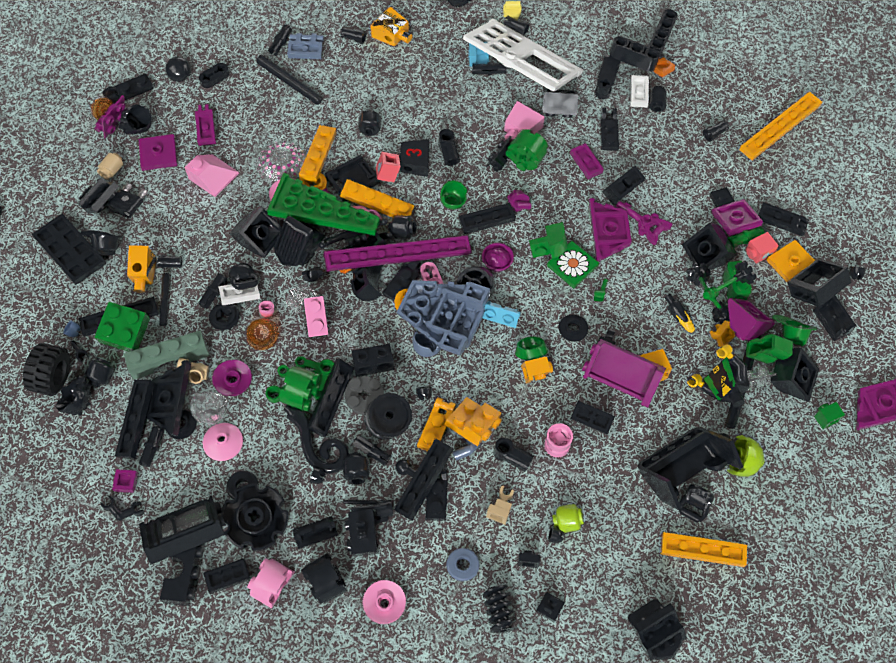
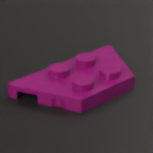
[589,198,632,262]
[856,379,896,431]

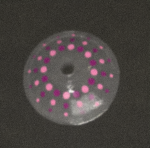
[256,141,307,185]

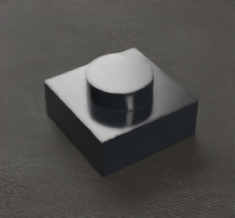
[709,187,735,208]
[517,550,541,568]

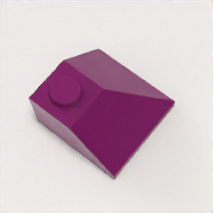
[728,298,775,341]

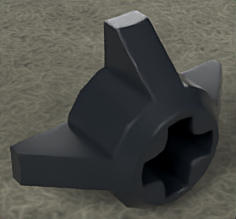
[302,267,325,282]

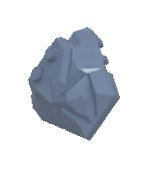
[397,280,490,356]

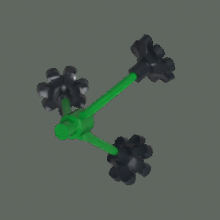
[686,261,756,324]

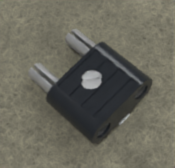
[106,183,147,218]

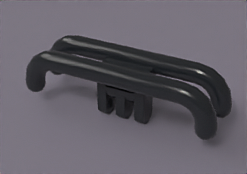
[319,218,393,261]

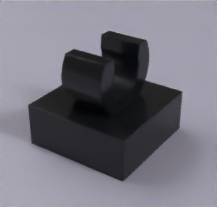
[536,592,565,623]

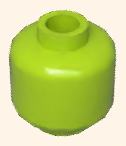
[553,504,584,533]

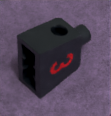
[390,139,429,177]

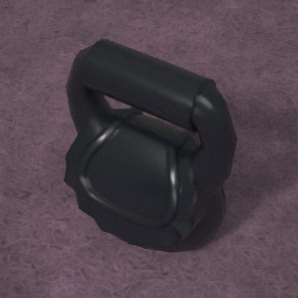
[228,263,259,290]
[678,484,714,523]

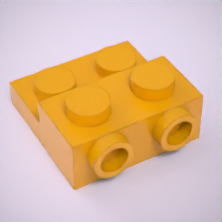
[445,397,502,446]

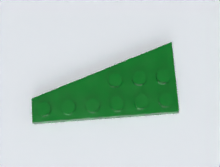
[267,173,380,235]

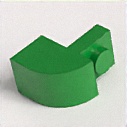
[529,222,568,259]

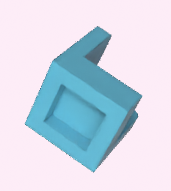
[468,42,489,66]

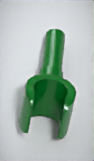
[594,279,608,302]

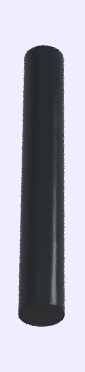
[159,273,170,326]

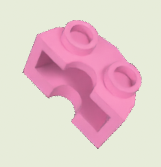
[247,558,294,608]

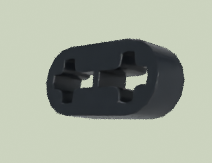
[199,63,229,88]

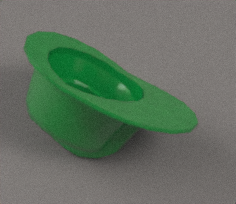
[772,315,817,346]

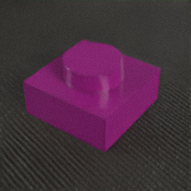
[112,469,138,493]

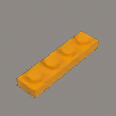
[299,125,336,182]
[340,179,414,218]
[660,532,747,567]

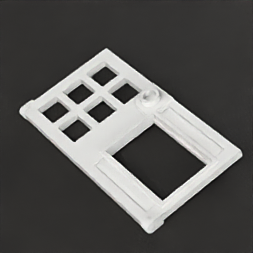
[463,18,583,92]

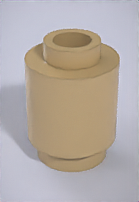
[97,153,123,180]

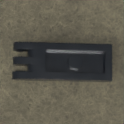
[758,202,809,236]

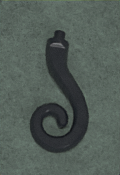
[283,405,349,474]

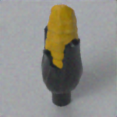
[664,294,695,333]

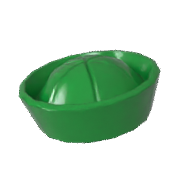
[515,336,548,360]

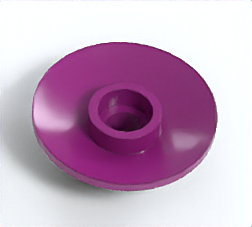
[212,360,252,396]

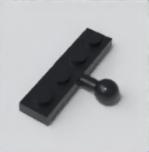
[394,438,454,521]

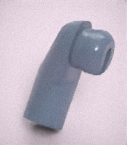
[453,440,479,461]

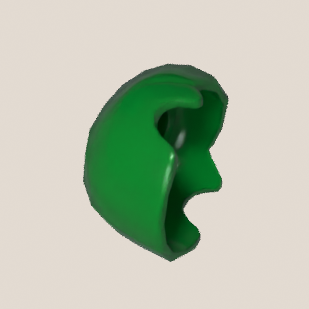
[440,180,467,210]

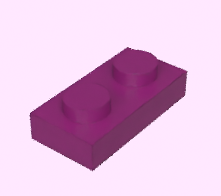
[570,143,604,179]

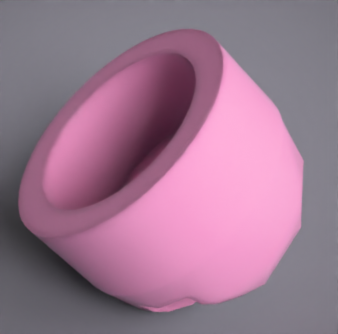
[259,301,274,317]

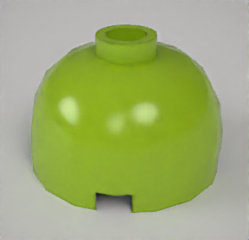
[727,435,764,477]

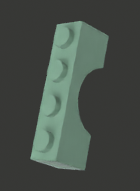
[124,330,209,380]

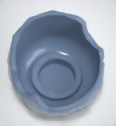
[412,331,441,357]

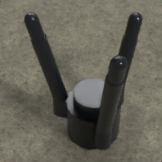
[343,499,393,525]

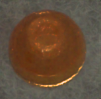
[90,98,113,120]

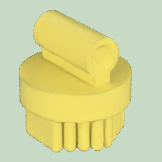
[503,1,522,20]

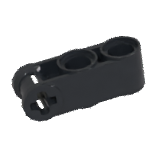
[595,54,621,100]

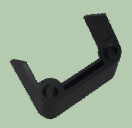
[638,427,743,510]

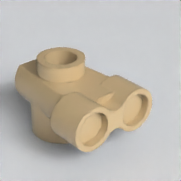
[177,358,209,384]

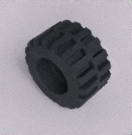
[23,343,70,397]

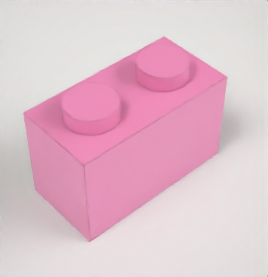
[304,296,329,337]

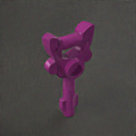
[616,201,673,245]

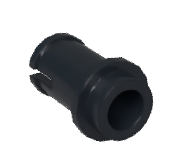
[157,254,182,269]

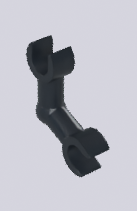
[100,496,145,521]

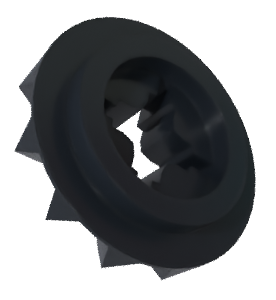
[209,303,240,332]

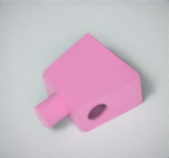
[504,101,545,143]

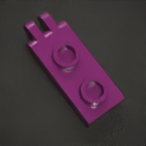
[195,104,216,146]

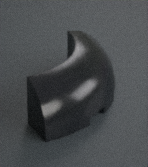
[350,232,388,301]

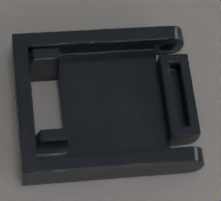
[325,155,380,202]

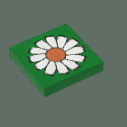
[547,241,599,289]

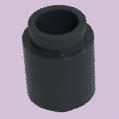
[649,86,667,112]

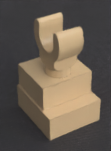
[486,486,514,524]

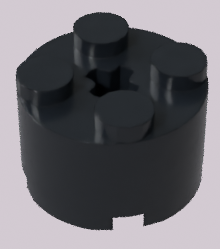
[301,553,348,604]

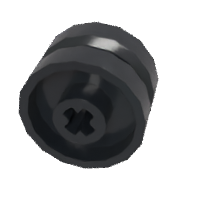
[364,393,412,440]

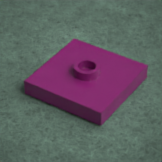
[138,134,178,171]
[712,199,763,236]

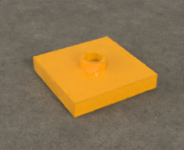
[766,240,815,282]

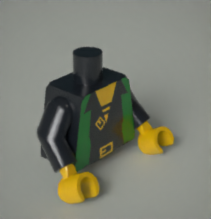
[687,345,750,407]

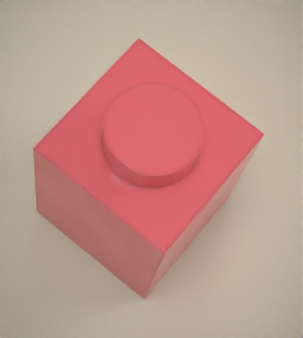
[376,152,400,182]
[745,232,779,264]

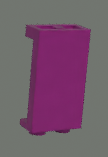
[582,339,666,408]

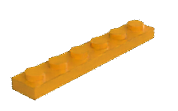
[739,92,822,161]

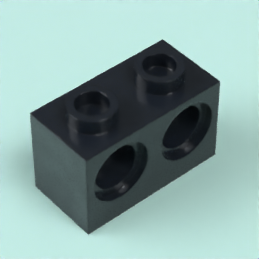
[602,165,646,205]
[351,343,394,377]

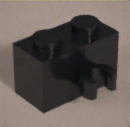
[345,509,378,557]

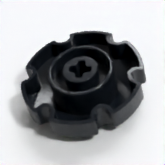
[221,483,289,552]

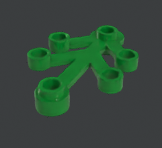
[265,356,334,403]

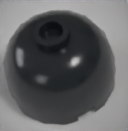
[457,266,495,299]

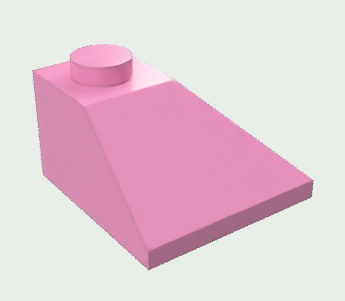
[185,154,239,197]

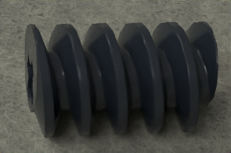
[482,584,518,634]

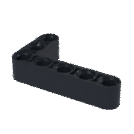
[609,9,678,72]

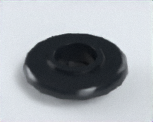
[558,314,589,342]
[166,410,197,439]
[226,470,259,499]

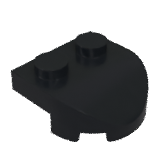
[77,178,119,214]

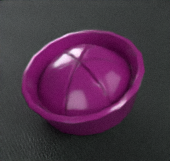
[482,243,514,272]

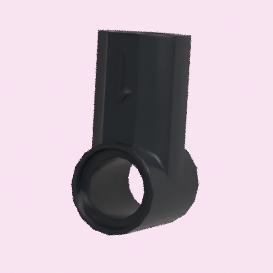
[438,129,460,166]
[493,437,534,472]

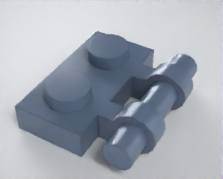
[287,33,324,59]

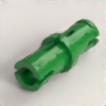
[728,226,765,247]

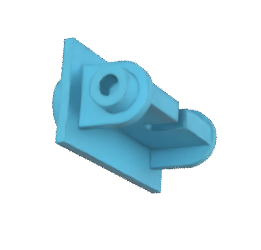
[483,301,521,328]

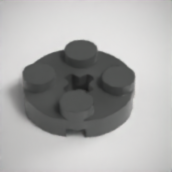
[345,376,384,415]

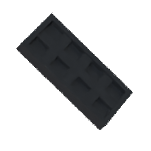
[31,213,107,286]

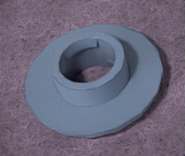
[446,548,480,581]

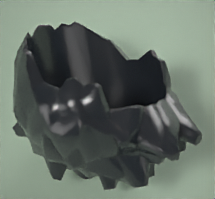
[118,104,152,135]
[55,376,92,416]

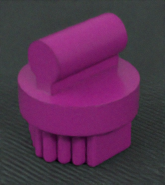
[507,190,531,212]

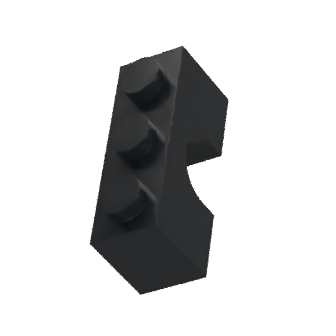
[160,544,204,606]

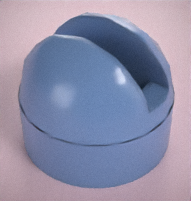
[63,321,81,337]

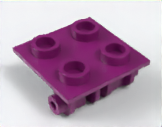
[94,95,126,138]

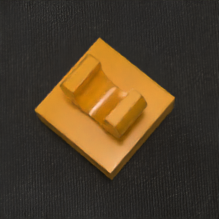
[710,320,735,347]

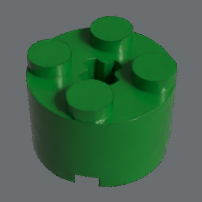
[506,129,548,171]
[280,366,321,412]

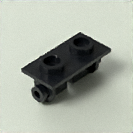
[485,136,511,172]
[292,516,338,549]

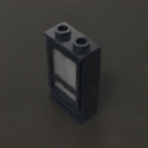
[139,495,226,565]

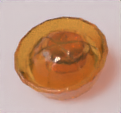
[246,318,279,351]

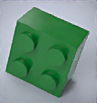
[94,301,150,352]

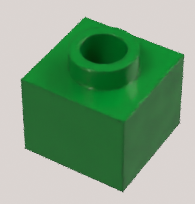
[814,402,845,429]

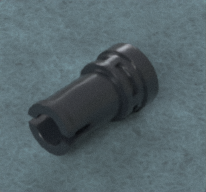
[504,15,530,35]
[340,27,366,44]
[703,120,730,142]

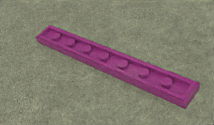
[323,235,472,271]

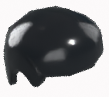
[165,56,192,82]

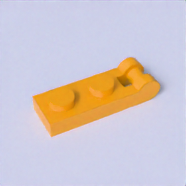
[417,397,456,451]

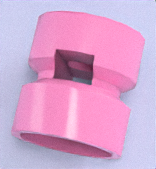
[544,423,573,457]

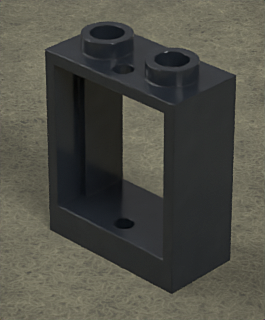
[787,258,851,307]

